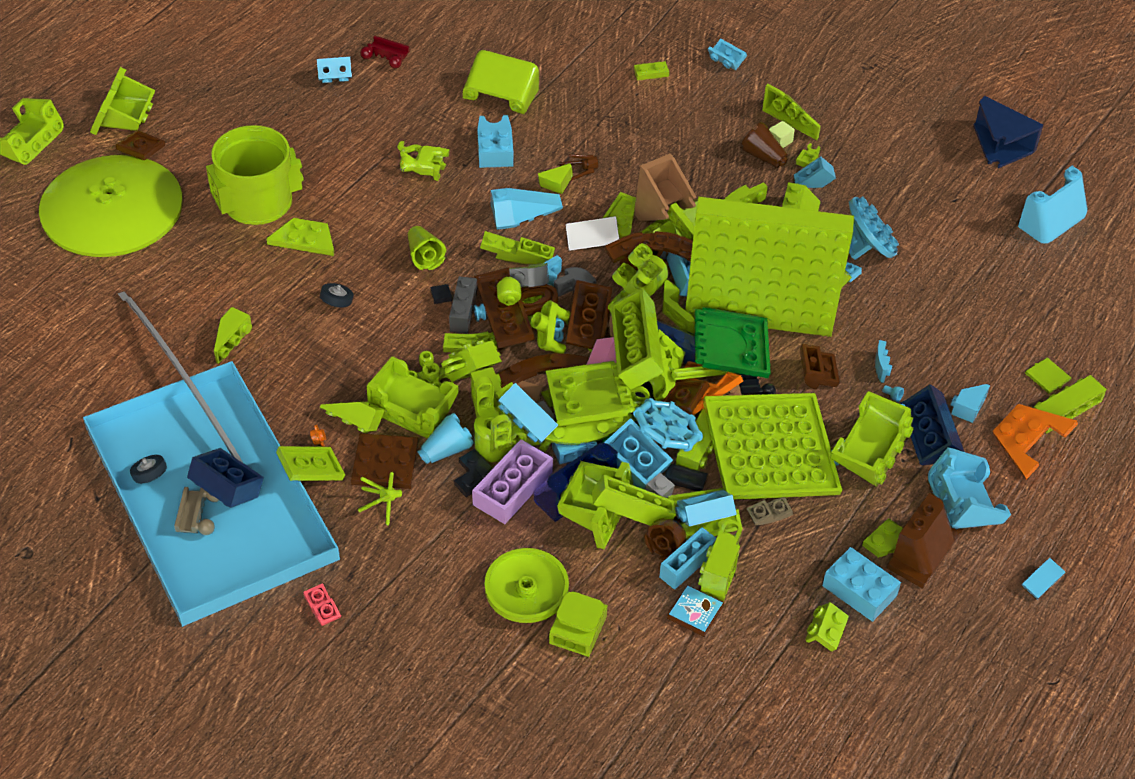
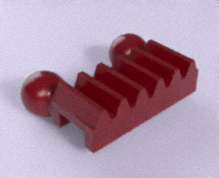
[360,36,410,69]

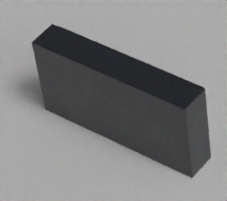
[665,464,708,491]

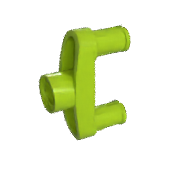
[530,300,570,354]

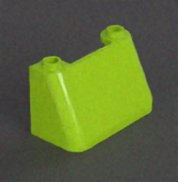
[463,50,539,114]
[367,356,458,438]

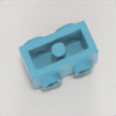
[317,57,352,83]

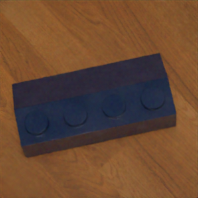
[657,319,702,365]
[900,384,964,465]

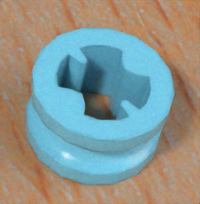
[473,304,486,321]

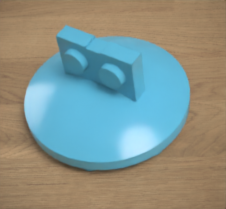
[849,197,899,260]

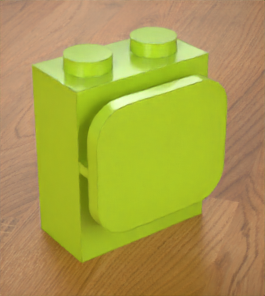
[549,592,608,657]

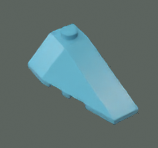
[491,188,563,230]

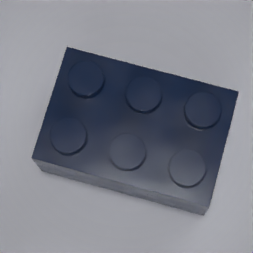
[187,448,264,508]

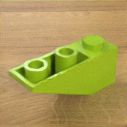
[214,307,252,364]
[320,402,385,433]

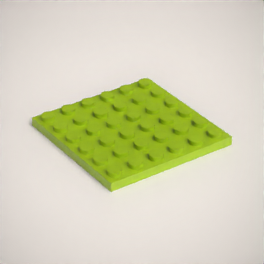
[703,393,842,500]

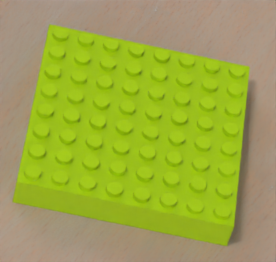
[685,197,854,337]

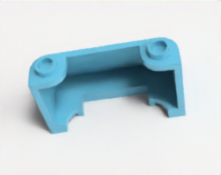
[1018,166,1087,243]
[928,447,1011,529]

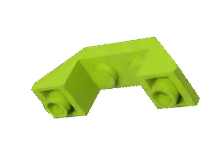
[662,280,695,334]

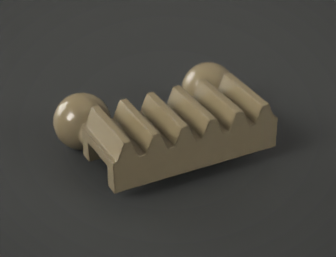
[174,487,219,535]

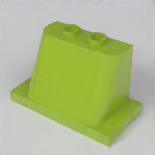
[90,67,155,135]
[557,461,634,549]

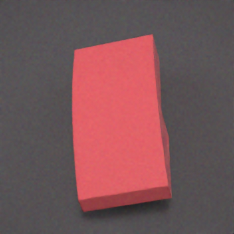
[303,583,341,626]

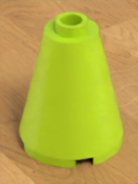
[408,226,447,270]

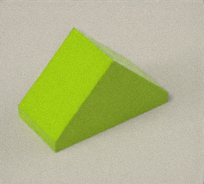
[538,163,573,194]

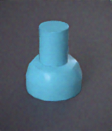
[883,385,904,402]

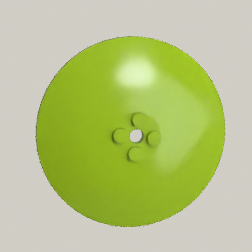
[39,155,183,257]

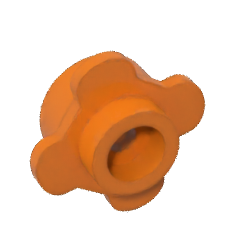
[310,424,326,447]

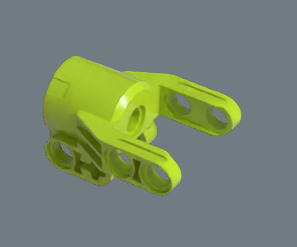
[608,243,668,312]
[473,377,527,463]

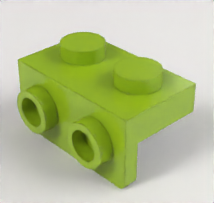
[805,602,849,652]

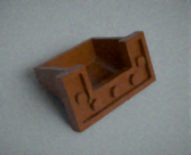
[887,493,963,589]

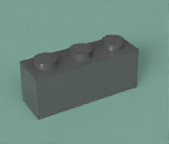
[449,276,477,334]

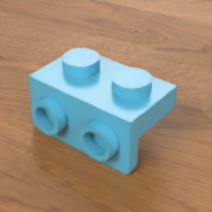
[708,39,747,71]

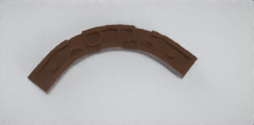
[605,231,693,263]
[499,353,589,388]

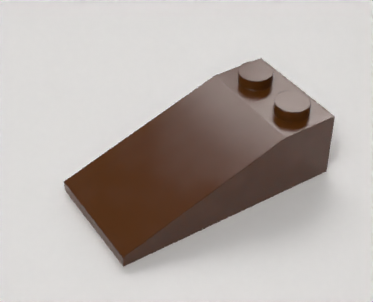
[565,280,613,350]

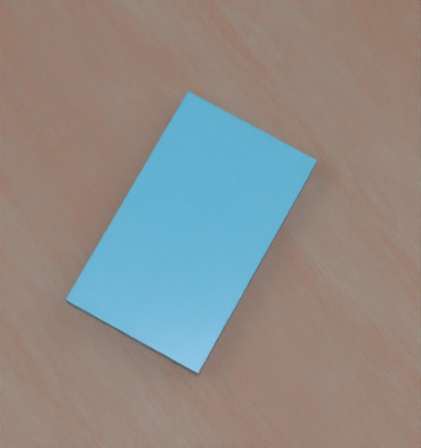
[83,361,340,627]

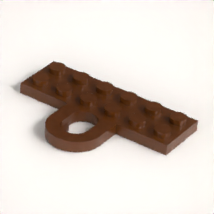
[474,268,558,349]

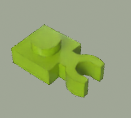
[796,143,820,167]

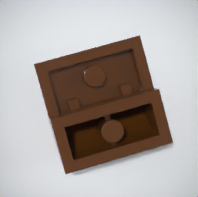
[800,344,840,389]

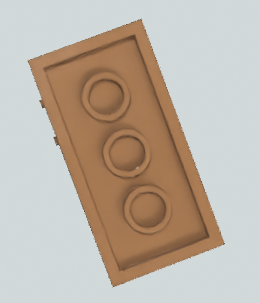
[634,154,696,221]

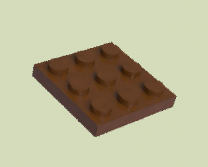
[351,433,418,489]

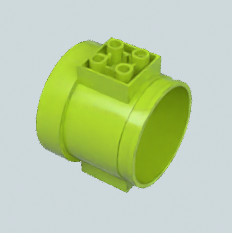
[206,125,304,225]

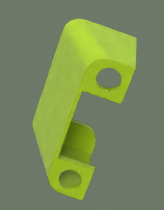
[0,98,64,165]
[831,391,913,487]

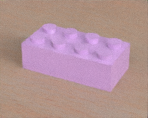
[472,439,553,524]

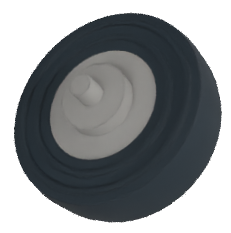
[320,283,354,308]
[130,455,167,484]

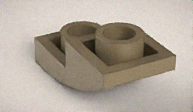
[747,497,793,525]

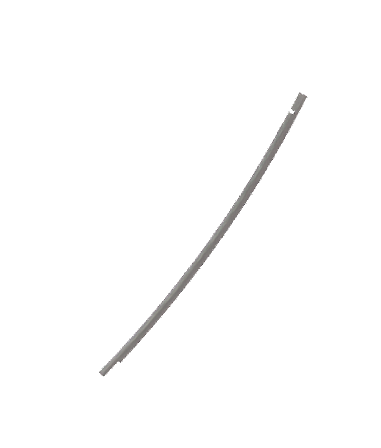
[118,291,243,463]

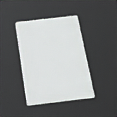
[566,216,619,251]

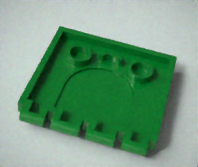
[694,307,771,378]

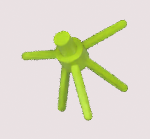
[358,472,402,526]

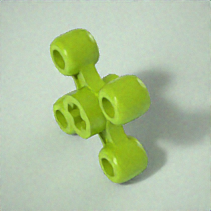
[409,351,450,388]

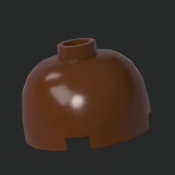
[645,519,687,560]

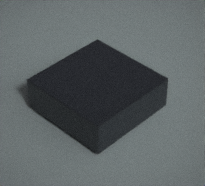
[430,284,452,304]

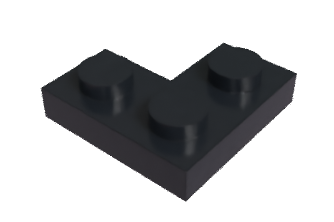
[454,449,493,497]

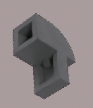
[509,263,549,287]
[554,267,596,297]

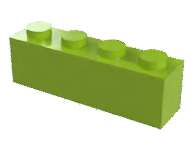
[1033,375,1107,434]
[676,408,714,471]
[592,475,676,526]

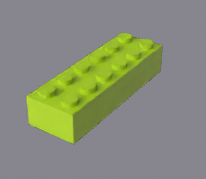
[611,288,664,390]

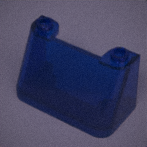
[534,443,618,522]

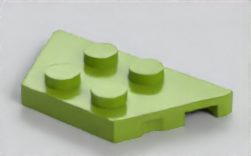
[267,218,334,256]

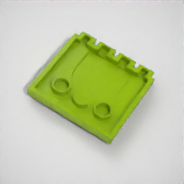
[546,361,635,426]

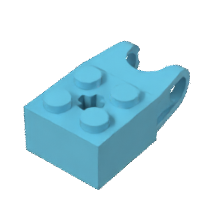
[478,115,513,168]

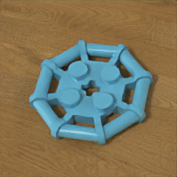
[633,398,703,452]

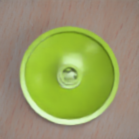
[485,548,569,623]

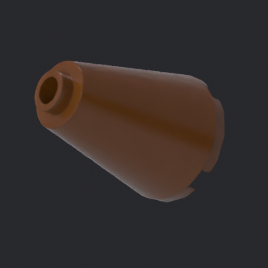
[740,122,788,168]

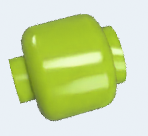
[497,277,521,306]

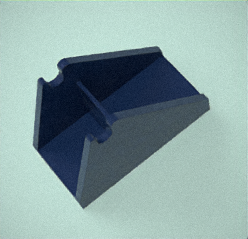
[973,96,1043,168]

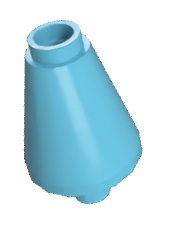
[418,413,474,464]

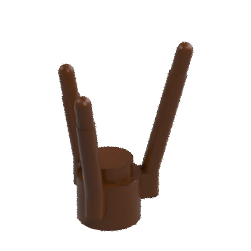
[559,154,598,181]

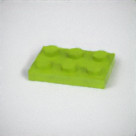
[276,446,345,481]

